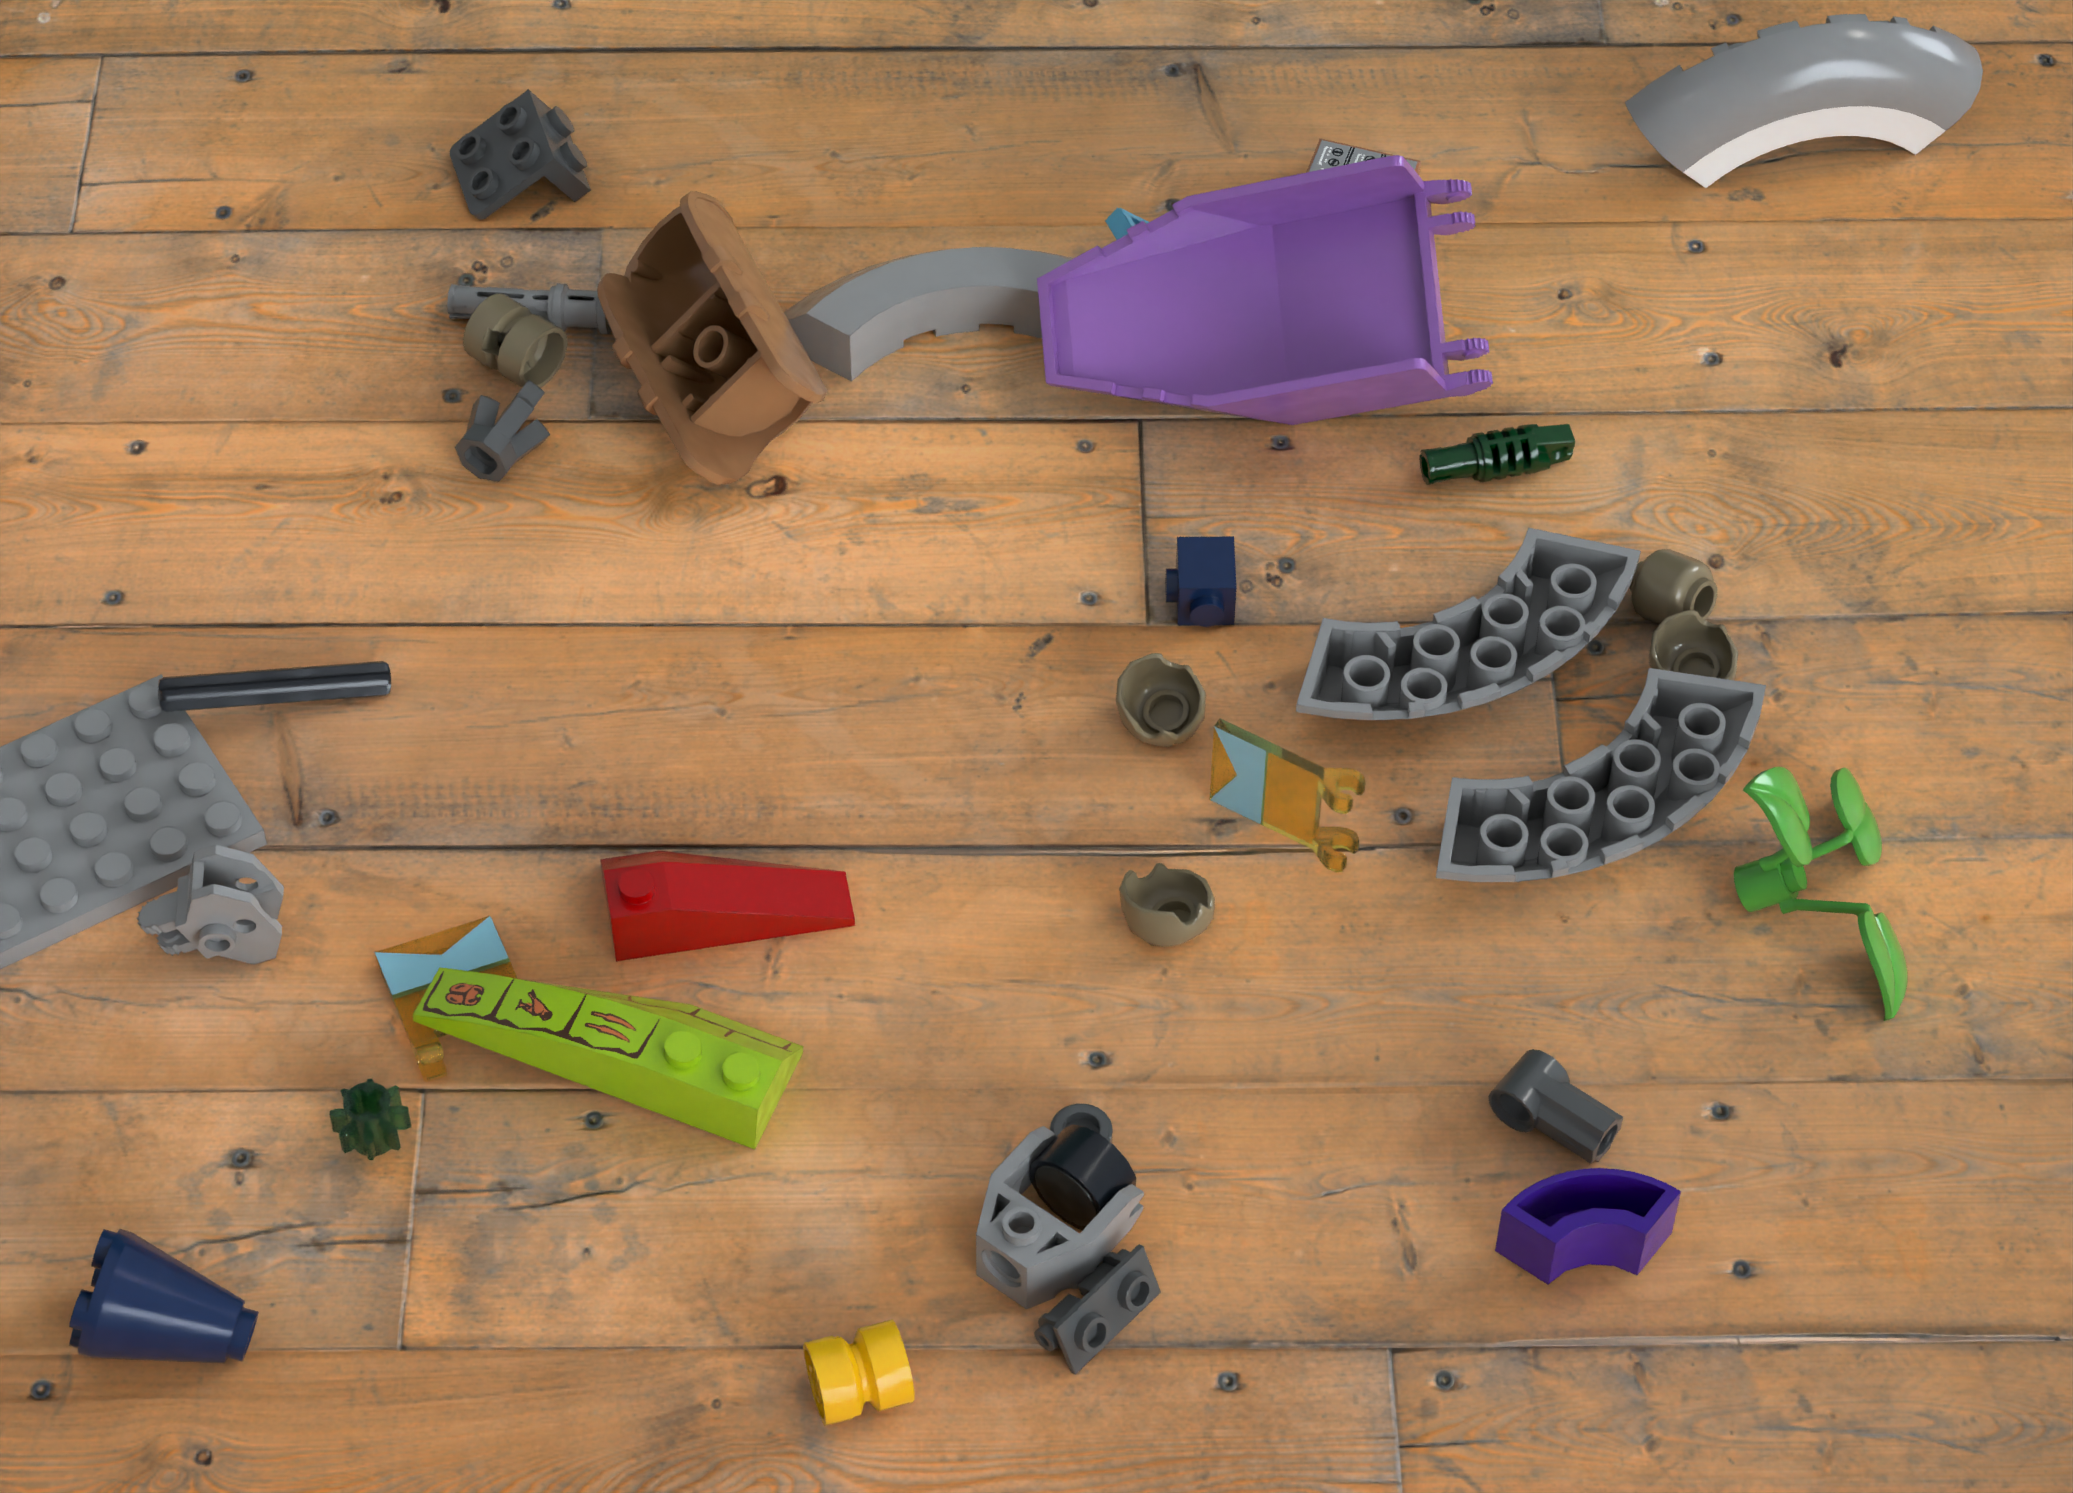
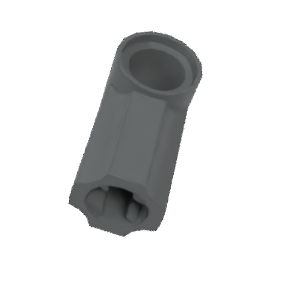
[1488,1049,1623,1164]

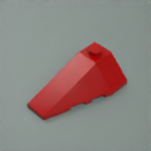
[600,851,855,962]

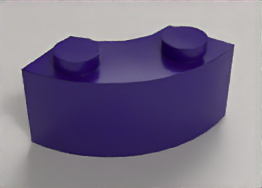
[1495,1168,1681,1285]

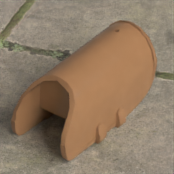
[597,191,827,485]

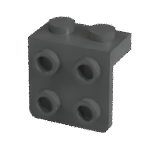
[450,89,591,220]

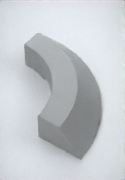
[784,247,1074,381]
[1296,528,1641,720]
[1436,668,1766,882]

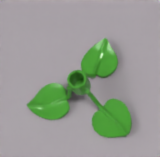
[1734,767,1908,1021]

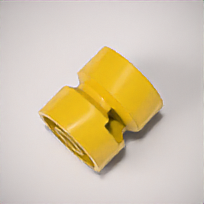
[803,1319,915,1426]

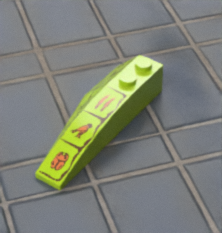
[413,967,804,1149]

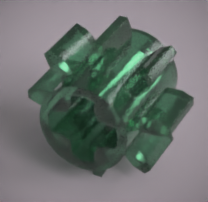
[329,1078,411,1160]

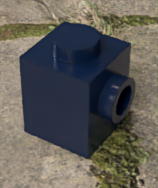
[1165,536,1237,627]

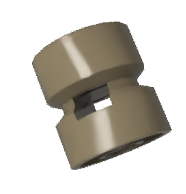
[463,293,568,388]

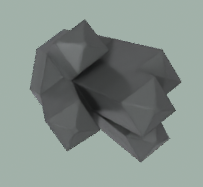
[455,380,550,482]

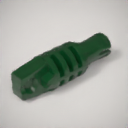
[1419,424,1575,485]

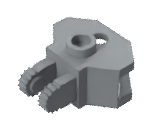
[136,844,284,965]

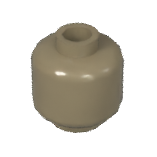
[1629,549,1717,625]

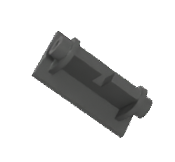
[1034,1244,1161,1375]

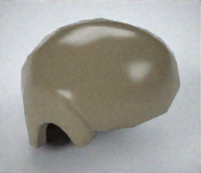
[1649,610,1738,680]
[1116,653,1206,747]
[1119,863,1215,947]

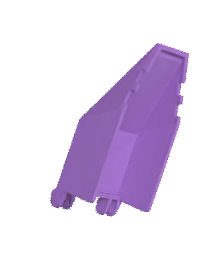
[1037,155,1493,425]

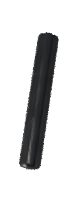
[158,661,392,712]

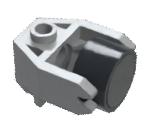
[976,1125,1144,1309]

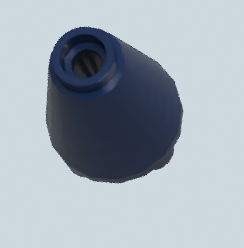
[69,1229,259,1363]

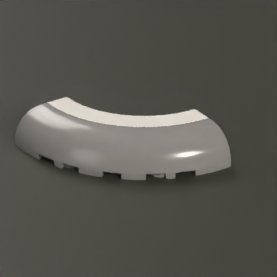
[1625,14,1983,188]

